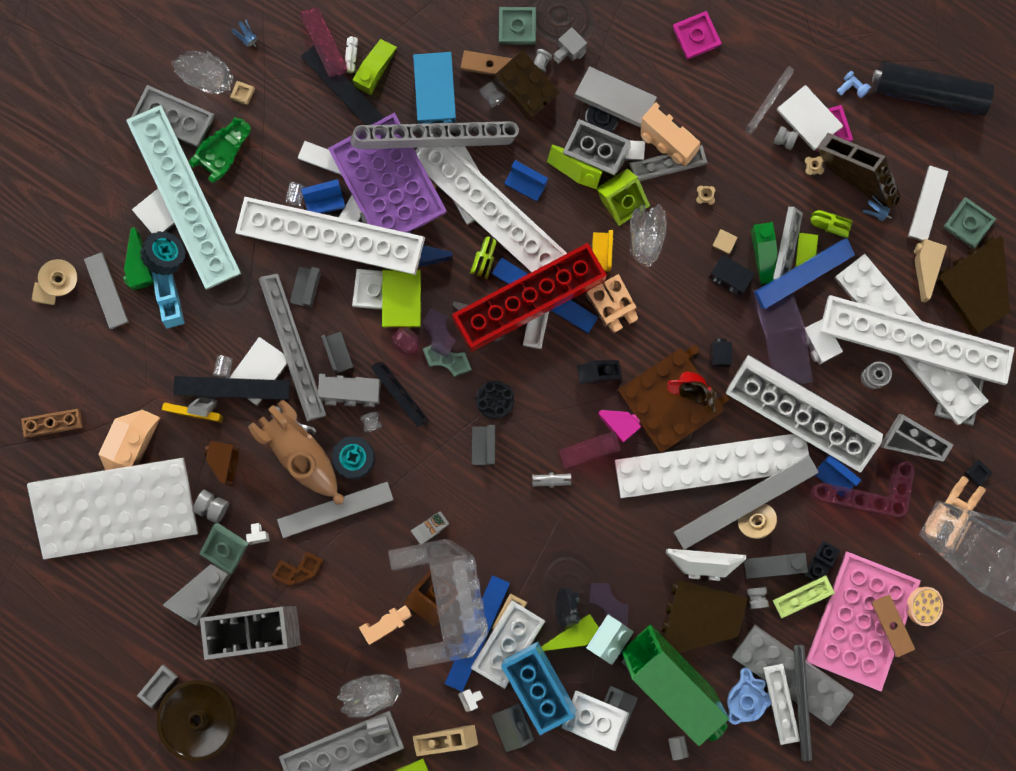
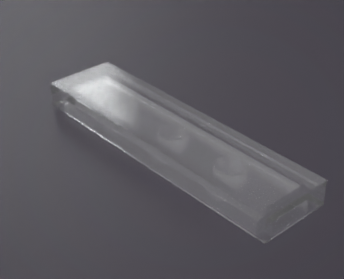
[745,66,794,134]

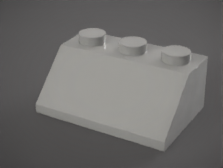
[563,119,631,176]

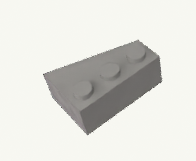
[318,374,381,407]
[879,414,953,462]
[163,564,231,626]

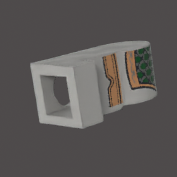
[411,511,450,546]

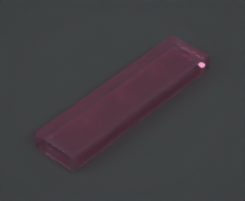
[300,7,347,77]

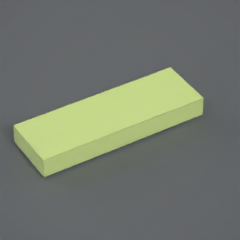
[773,575,835,619]

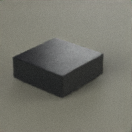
[964,459,993,487]

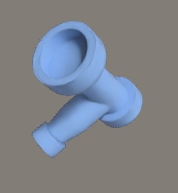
[836,71,871,98]

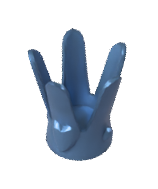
[231,20,258,47]
[862,196,892,222]

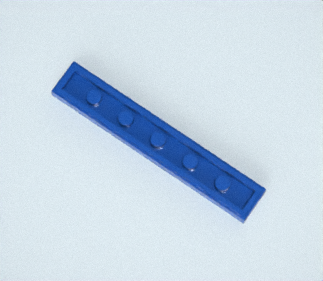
[754,238,855,309]
[492,258,598,334]
[445,575,510,692]

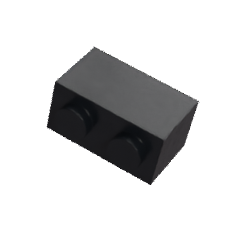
[709,254,755,296]

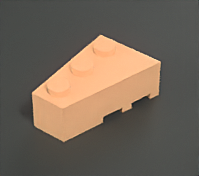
[640,102,700,167]

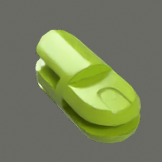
[811,210,853,238]
[470,237,496,279]

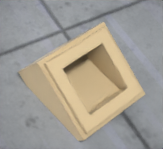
[32,282,56,305]

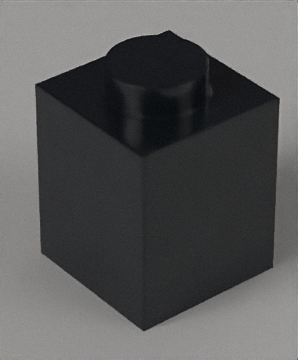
[710,338,732,367]

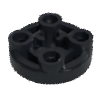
[476,381,514,419]
[556,588,580,628]

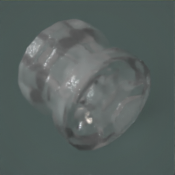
[360,412,383,432]

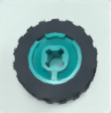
[140,231,186,275]
[332,436,375,480]

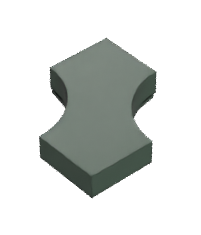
[423,342,472,378]

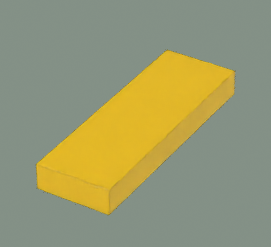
[162,403,223,423]

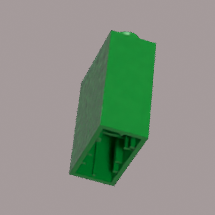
[622,624,729,746]

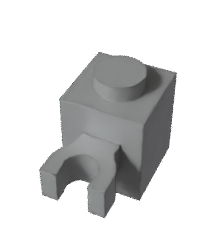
[553,27,587,64]

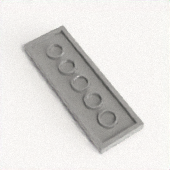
[732,625,854,726]
[279,711,404,771]

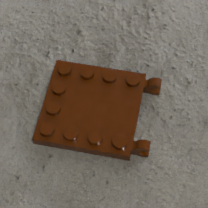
[617,344,733,453]

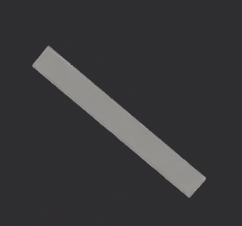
[259,274,326,421]
[674,455,819,550]

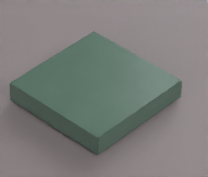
[499,7,536,45]
[943,197,996,249]
[200,523,249,575]

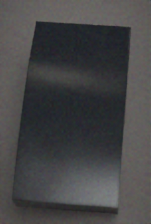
[803,540,840,582]

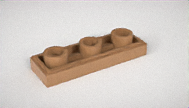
[461,50,512,76]
[21,409,83,438]
[871,594,915,657]

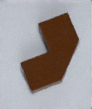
[271,551,324,586]

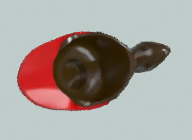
[667,371,717,412]

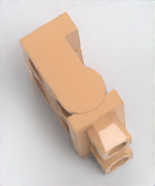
[585,274,638,333]
[359,605,412,645]

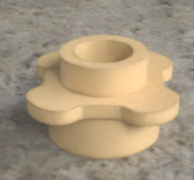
[805,156,824,175]
[696,186,715,205]

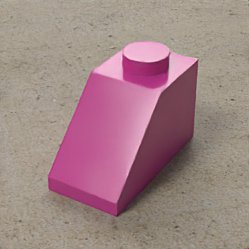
[597,410,641,443]

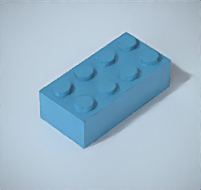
[501,642,577,735]

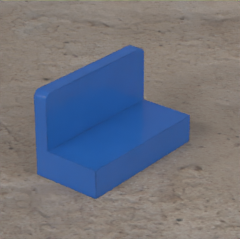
[505,160,548,202]
[301,179,345,214]
[815,455,861,498]

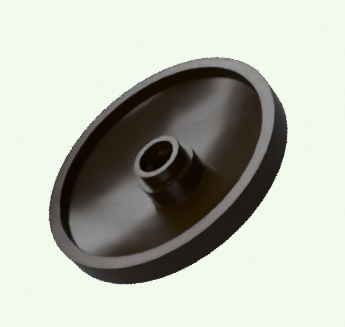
[157,680,237,761]

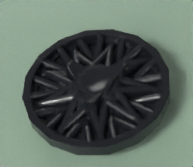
[585,105,619,133]

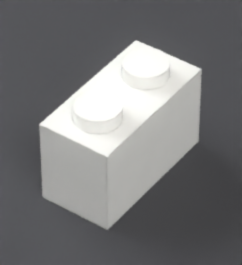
[801,319,843,365]

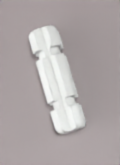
[344,37,358,74]

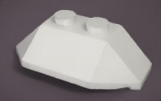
[666,549,746,581]

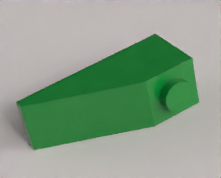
[750,222,778,285]
[123,227,154,291]

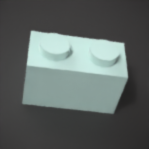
[586,615,633,665]

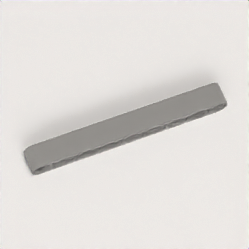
[350,122,519,149]

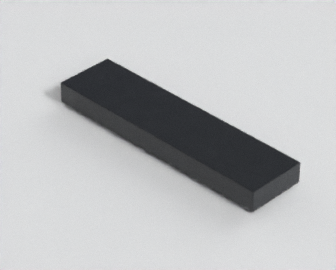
[370,362,429,427]

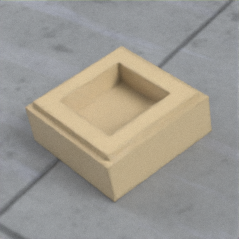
[230,81,255,106]
[712,229,738,255]

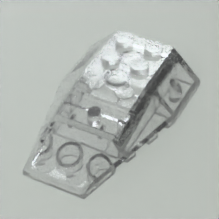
[919,501,1016,611]

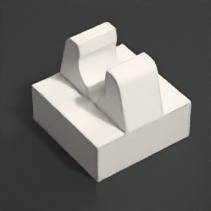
[246,523,270,545]
[458,689,483,712]

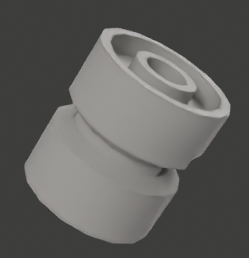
[861,361,892,390]
[192,490,229,523]

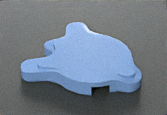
[727,667,772,725]

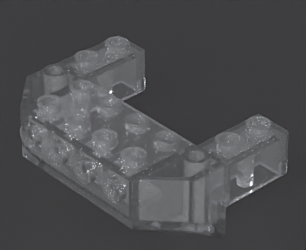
[388,539,488,669]

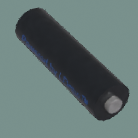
[872,61,994,116]

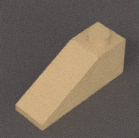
[914,239,947,303]
[413,725,478,756]

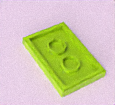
[382,270,421,328]

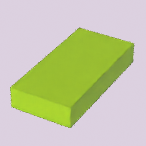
[795,233,818,267]

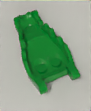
[188,117,251,183]

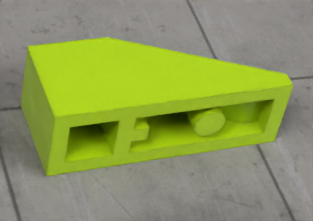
[353,39,397,95]
[547,145,603,189]
[541,614,599,651]

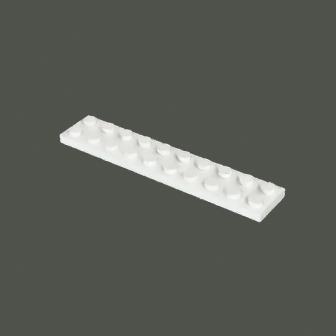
[415,133,567,272]
[235,197,425,275]
[834,254,988,425]
[820,295,1014,385]
[615,434,809,498]

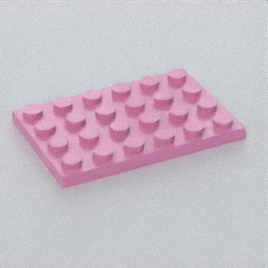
[806,552,920,691]

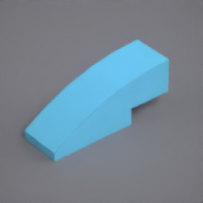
[151,271,185,329]

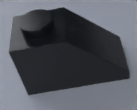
[577,360,622,384]

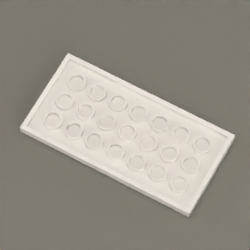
[27,458,199,559]

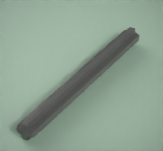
[794,645,812,761]

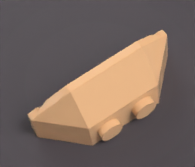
[99,410,160,470]

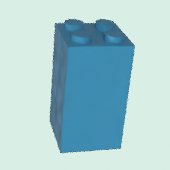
[413,52,456,124]

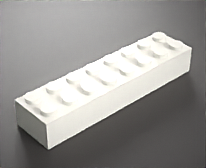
[726,355,883,473]

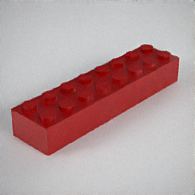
[452,243,607,352]

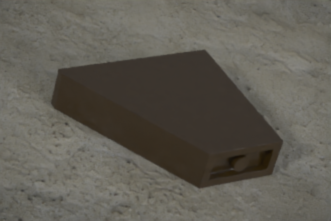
[817,133,901,211]
[935,236,1010,336]
[661,579,748,653]

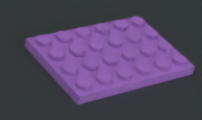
[328,112,448,233]

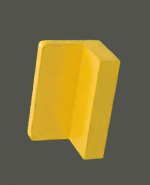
[592,230,613,272]

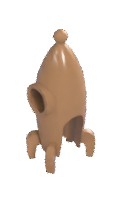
[248,400,344,505]

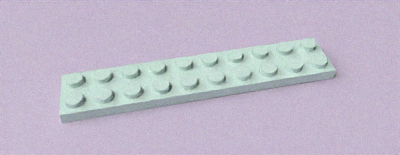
[126,105,241,290]

